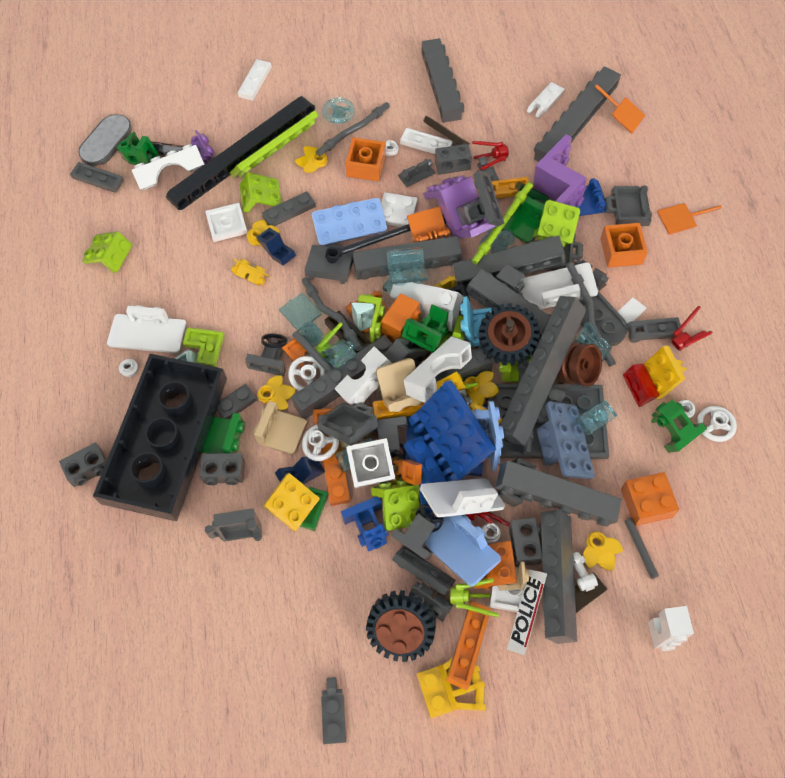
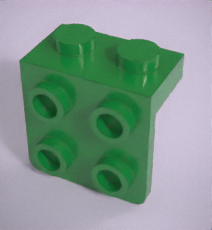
[502,195,545,243]
[201,413,245,454]

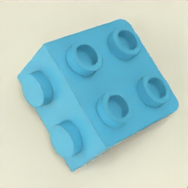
[460,296,492,347]

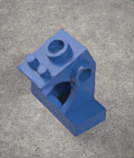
[341,497,389,552]

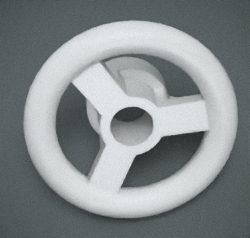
[288,356,326,391]
[697,406,737,442]
[302,424,339,461]

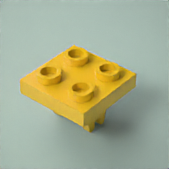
[644,346,687,399]
[262,473,320,531]

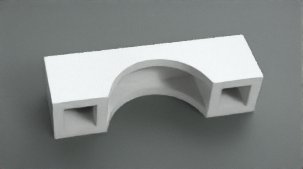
[132,144,204,191]
[404,336,472,403]

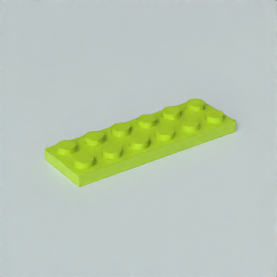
[230,110,319,178]

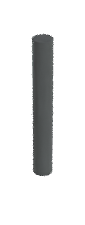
[292,331,333,372]
[624,518,659,579]

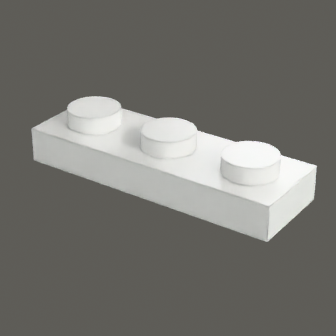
[238,59,272,101]
[400,128,453,154]

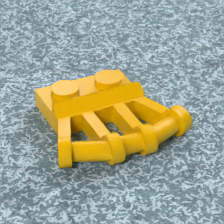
[417,657,486,719]

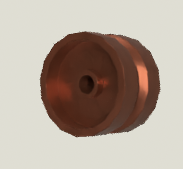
[557,342,602,387]

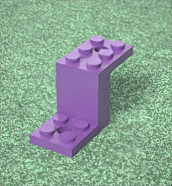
[533,134,586,207]
[423,175,495,238]

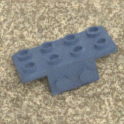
[537,401,595,479]

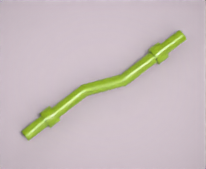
[471,182,533,265]

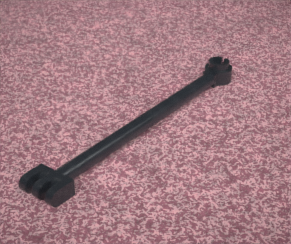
[325,214,446,263]

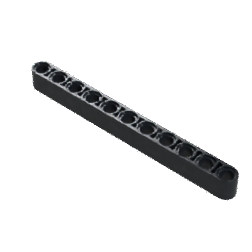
[166,96,315,210]

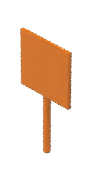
[595,84,646,134]
[657,203,722,234]

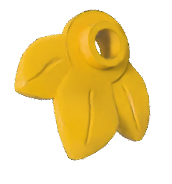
[294,146,328,173]
[246,220,280,247]
[464,371,499,406]
[257,375,296,410]
[583,531,623,571]

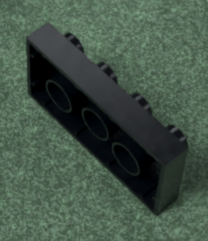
[93,354,227,522]

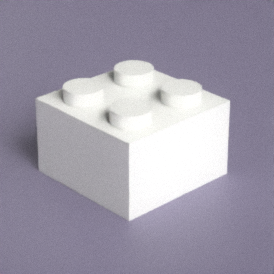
[346,438,395,488]

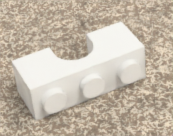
[335,347,391,406]
[648,606,694,651]

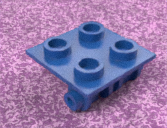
[576,178,606,216]

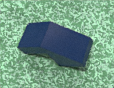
[256,227,296,266]
[275,456,325,484]

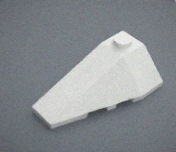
[390,279,464,332]

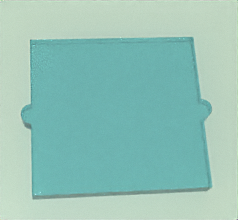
[279,293,322,332]

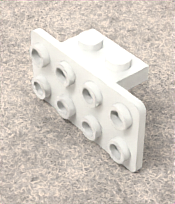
[521,262,598,309]
[107,305,187,354]
[420,478,505,517]

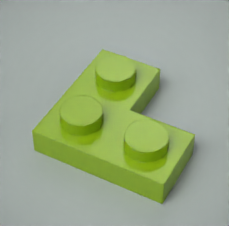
[183,327,225,367]

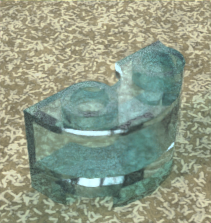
[574,321,612,362]
[321,339,356,368]

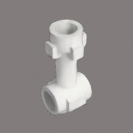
[573,552,598,591]

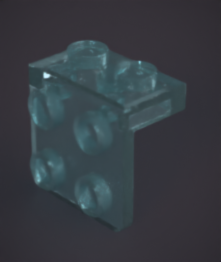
[386,247,428,286]

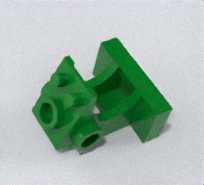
[116,132,161,165]
[401,304,449,353]
[651,399,707,453]

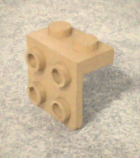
[376,358,422,412]
[253,401,307,455]

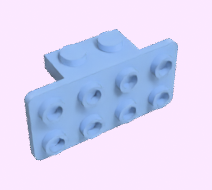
[312,198,387,246]
[472,401,504,471]
[423,515,501,587]

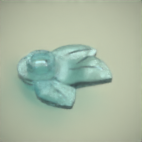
[479,227,514,253]

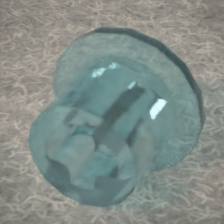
[300,322,323,347]

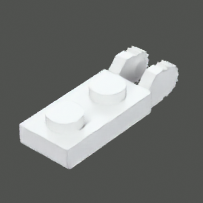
[527,82,565,118]

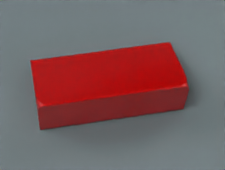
[623,364,660,407]

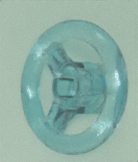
[322,97,355,124]

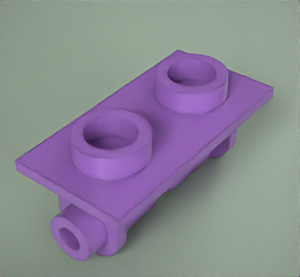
[191,130,215,164]

